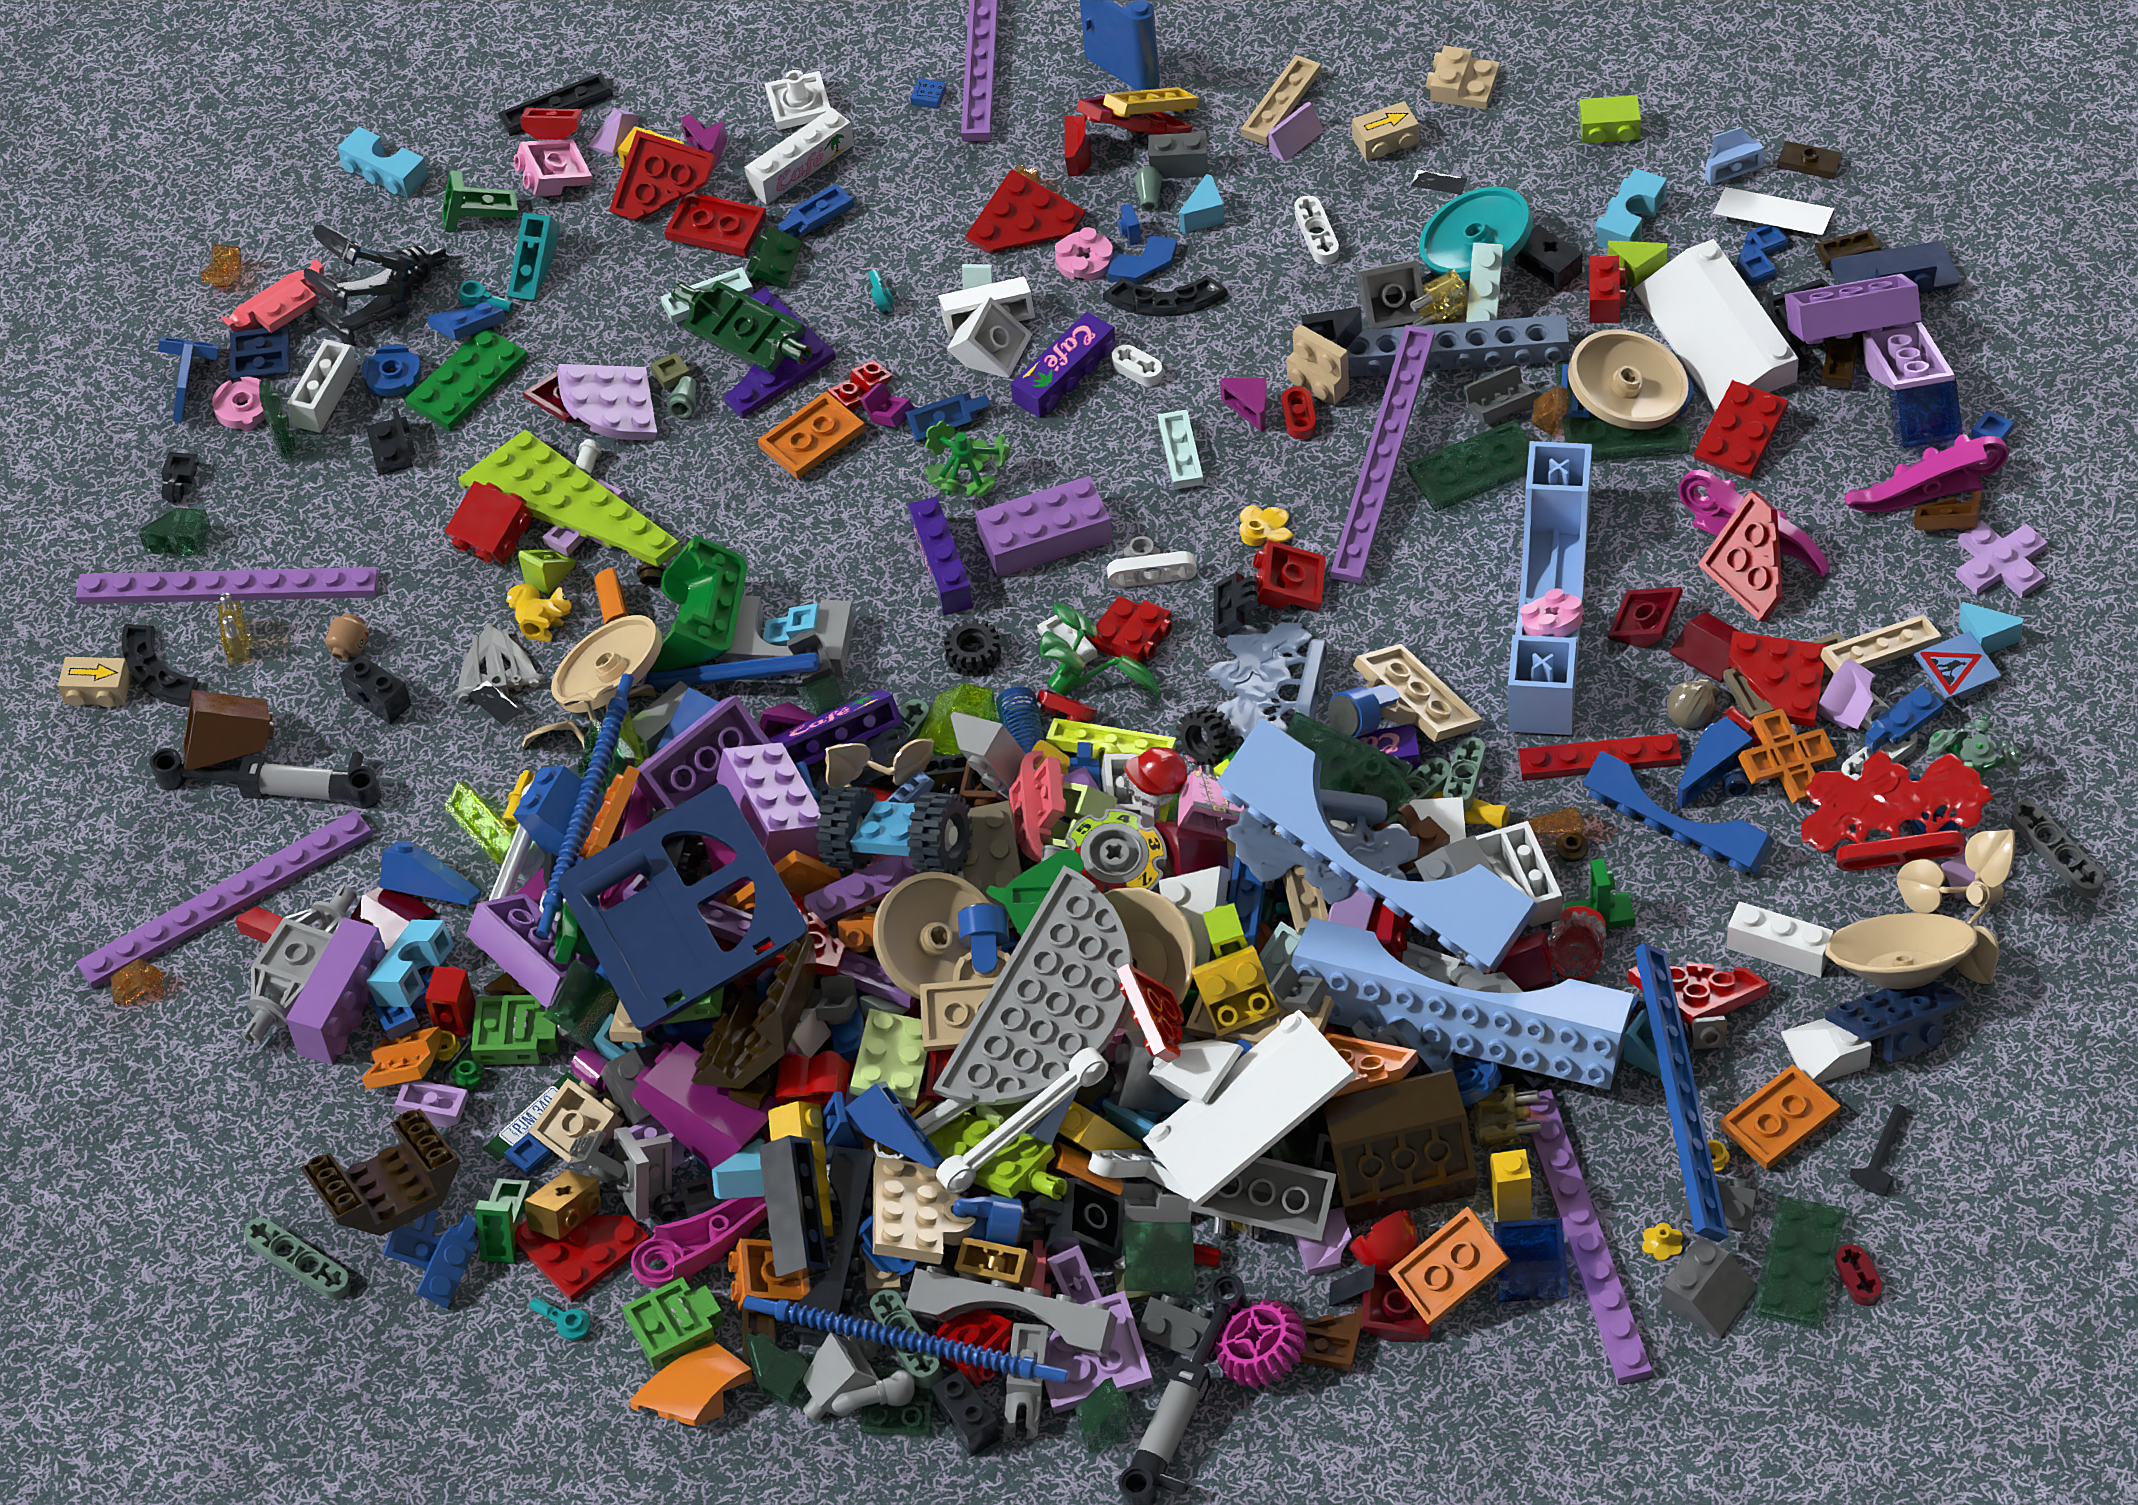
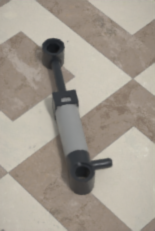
[150,748,381,809]
[1118,1273,1248,1505]

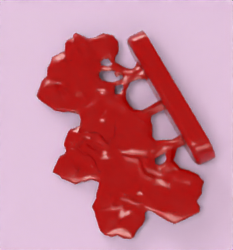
[1801,750,1993,871]

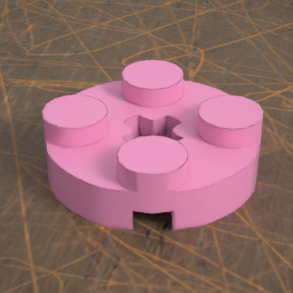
[1055,227,1113,281]
[212,377,273,431]
[1520,589,1585,637]

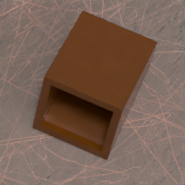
[182,690,275,770]

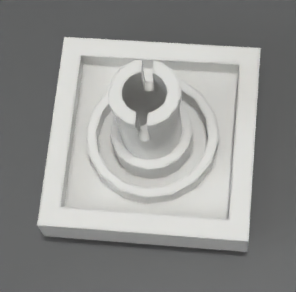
[765,70,831,130]

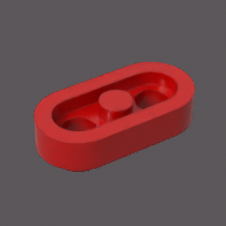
[1282,386,1316,439]
[1036,688,1097,723]

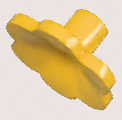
[1642,1223,1683,1261]

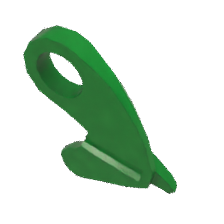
[986,849,1084,937]

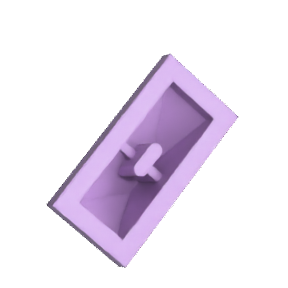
[588,108,640,156]
[1048,1245,1102,1305]

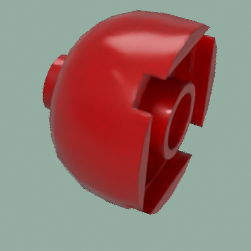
[1349,1209,1420,1270]

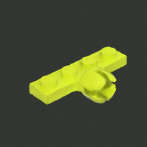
[1046,718,1176,771]

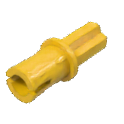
[501,770,535,830]

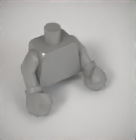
[803,1320,915,1421]

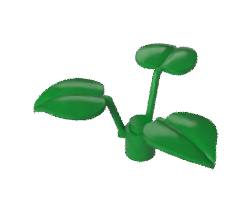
[1040,602,1161,699]

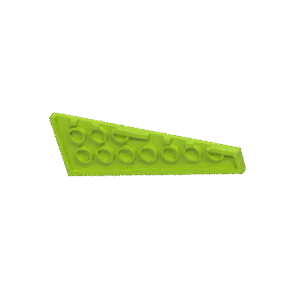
[458,429,681,567]

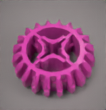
[1214,1298,1307,1389]

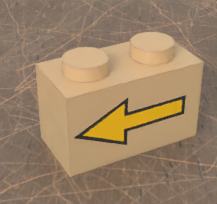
[1352,101,1419,161]
[58,657,132,707]

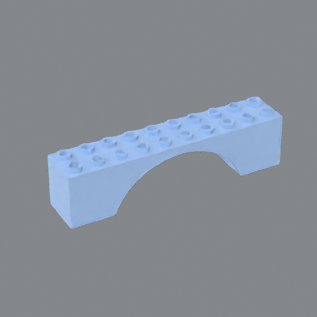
[1508,441,1592,735]
[1217,717,1539,973]
[1292,917,1634,1090]

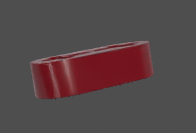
[1835,1244,1882,1306]

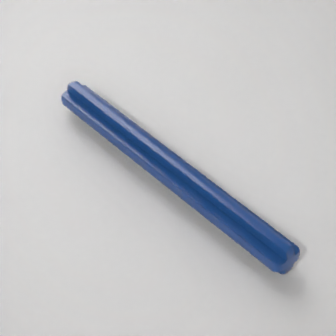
[646,652,821,690]

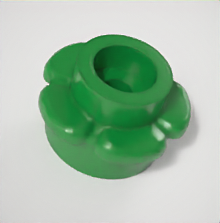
[451,1060,483,1091]

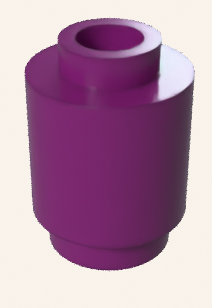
[571,1048,609,1094]

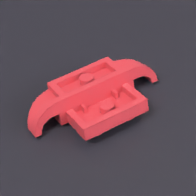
[221,259,324,333]
[1009,750,1066,863]

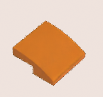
[362,1026,442,1090]
[1052,1140,1123,1196]

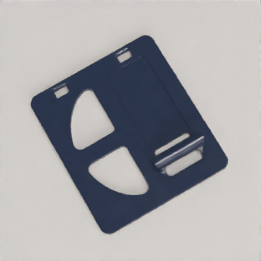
[558,784,809,1031]

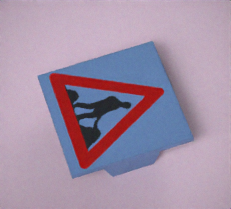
[1914,631,2002,700]

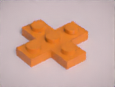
[1738,708,1837,804]

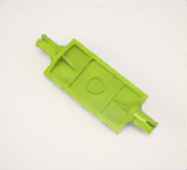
[928,1112,1067,1200]

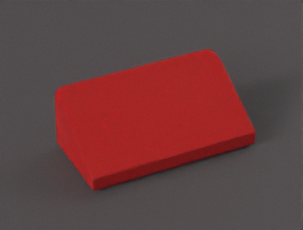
[235,906,283,943]

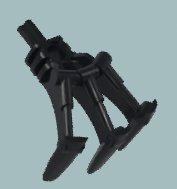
[304,224,449,346]

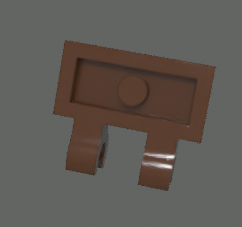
[1372,803,1450,874]

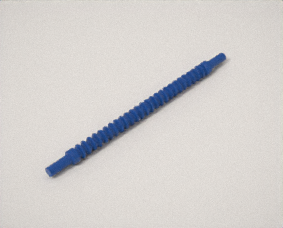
[536,673,634,938]
[743,1295,1070,1384]

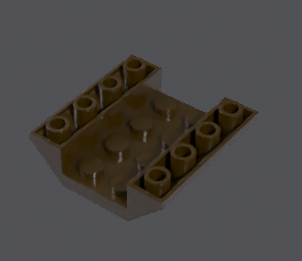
[691,934,817,1089]
[1321,1068,1477,1225]
[300,1108,460,1236]

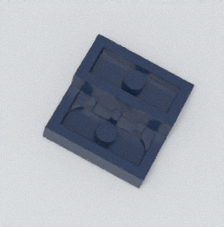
[229,325,291,381]

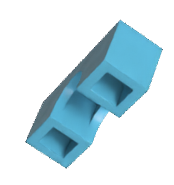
[337,126,429,198]
[1594,168,1667,249]
[366,920,455,1007]

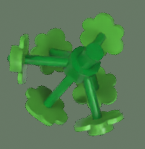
[925,421,1010,497]

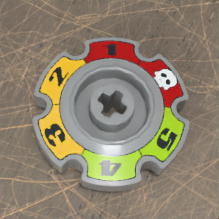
[1065,809,1167,894]

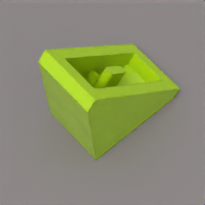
[1607,241,1667,287]
[518,549,577,595]

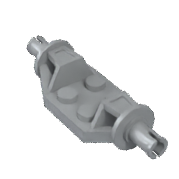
[241,885,357,1045]

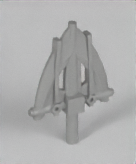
[453,623,544,723]

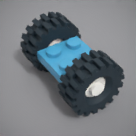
[816,786,973,876]

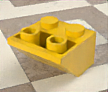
[1191,945,1280,1037]

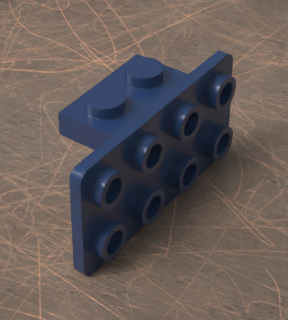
[1830,241,1960,293]
[1825,981,1966,1063]

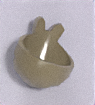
[1667,678,1720,729]

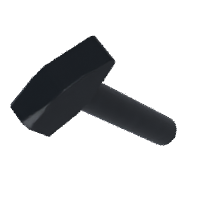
[1850,1104,1907,1197]

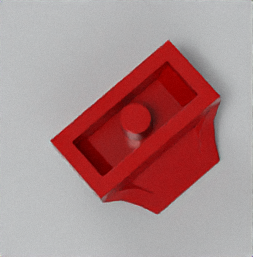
[520,108,583,140]
[1065,114,1091,177]

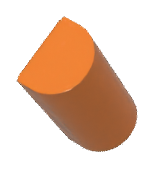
[594,567,629,625]

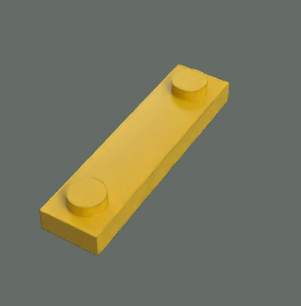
[1103,87,1199,117]

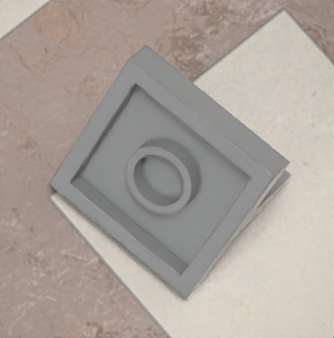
[614,1127,672,1220]

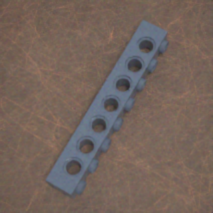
[1330,315,1569,377]

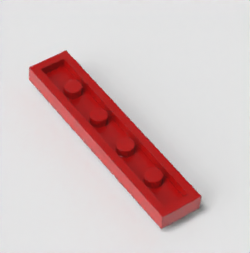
[1518,733,1681,781]

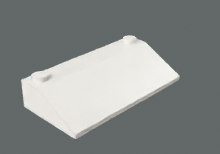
[1633,239,1798,412]
[1143,1010,1357,1207]

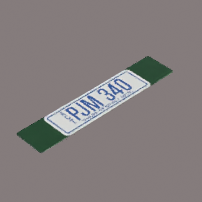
[483,1072,581,1161]

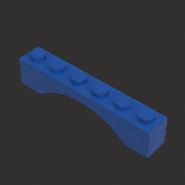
[1583,751,1774,874]

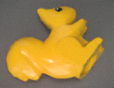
[506,583,572,642]

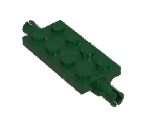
[671,280,812,375]

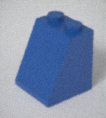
[513,766,604,864]

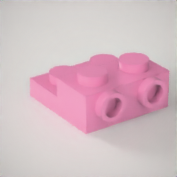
[514,139,592,197]

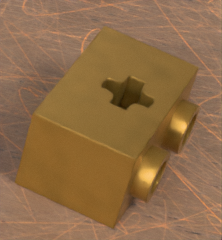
[525,1169,601,1240]
[954,1237,1038,1291]

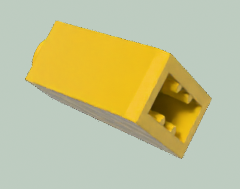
[1058,1101,1144,1154]
[1486,1149,1531,1225]

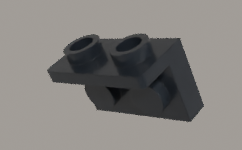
[366,407,416,476]

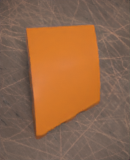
[630,1341,752,1426]

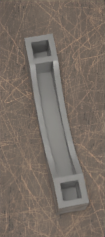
[905,1266,1118,1358]

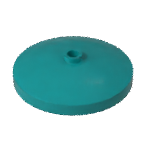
[1419,186,1533,281]

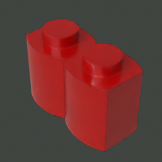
[775,1051,850,1105]

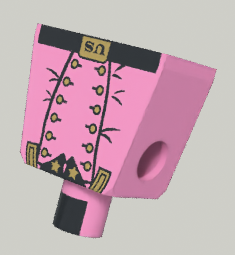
[1178,765,1245,838]

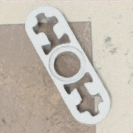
[1294,196,1339,264]
[1107,551,1197,588]

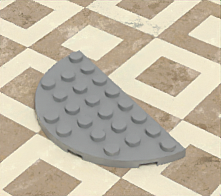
[933,866,1133,1105]

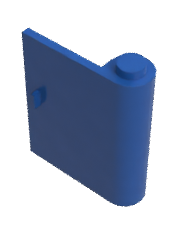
[1080,0,1160,91]

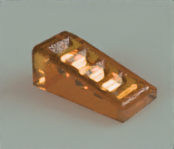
[1517,804,1585,834]

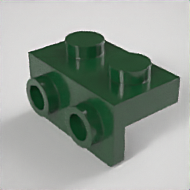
[746,226,802,289]

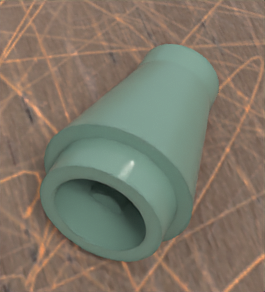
[1134,166,1163,211]
[667,376,697,419]

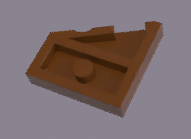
[1913,491,1984,532]
[1299,1307,1362,1372]

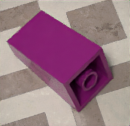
[630,1041,780,1171]

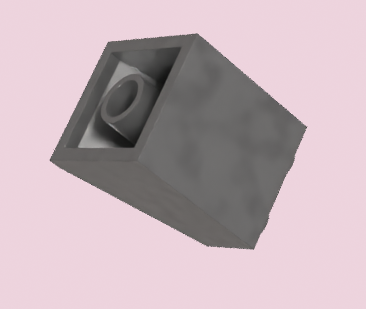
[1107,1025,1197,1113]

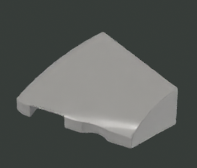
[1118,1177,1192,1223]

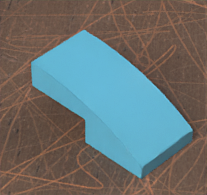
[763,603,820,646]

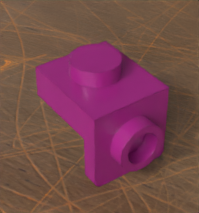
[861,383,915,427]

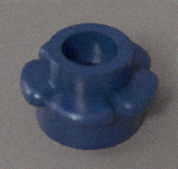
[1722,769,1753,797]

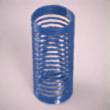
[996,686,1045,754]

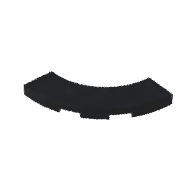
[1103,274,1228,317]
[122,624,199,708]

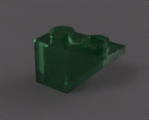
[139,508,211,556]
[797,676,846,717]
[745,1332,809,1407]
[1075,1377,1131,1453]

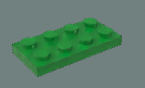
[405,328,528,431]

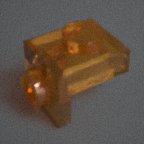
[201,244,242,288]
[1532,385,1568,437]
[110,958,164,1006]

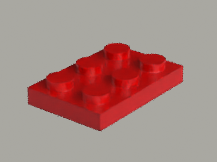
[664,192,767,257]
[1694,380,1789,479]

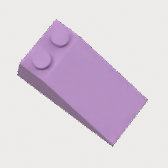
[1862,322,1955,390]

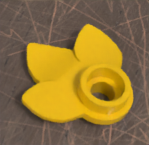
[1239,505,1294,546]

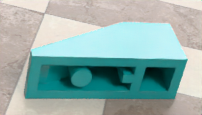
[507,212,560,301]

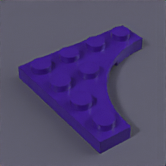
[723,287,836,419]

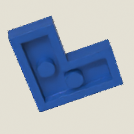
[370,973,431,1041]

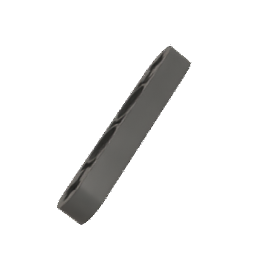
[2011,800,2104,898]

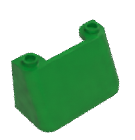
[649,535,747,672]

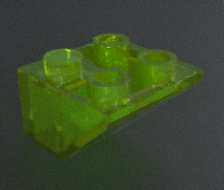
[917,683,996,755]

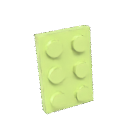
[849,1009,928,1108]

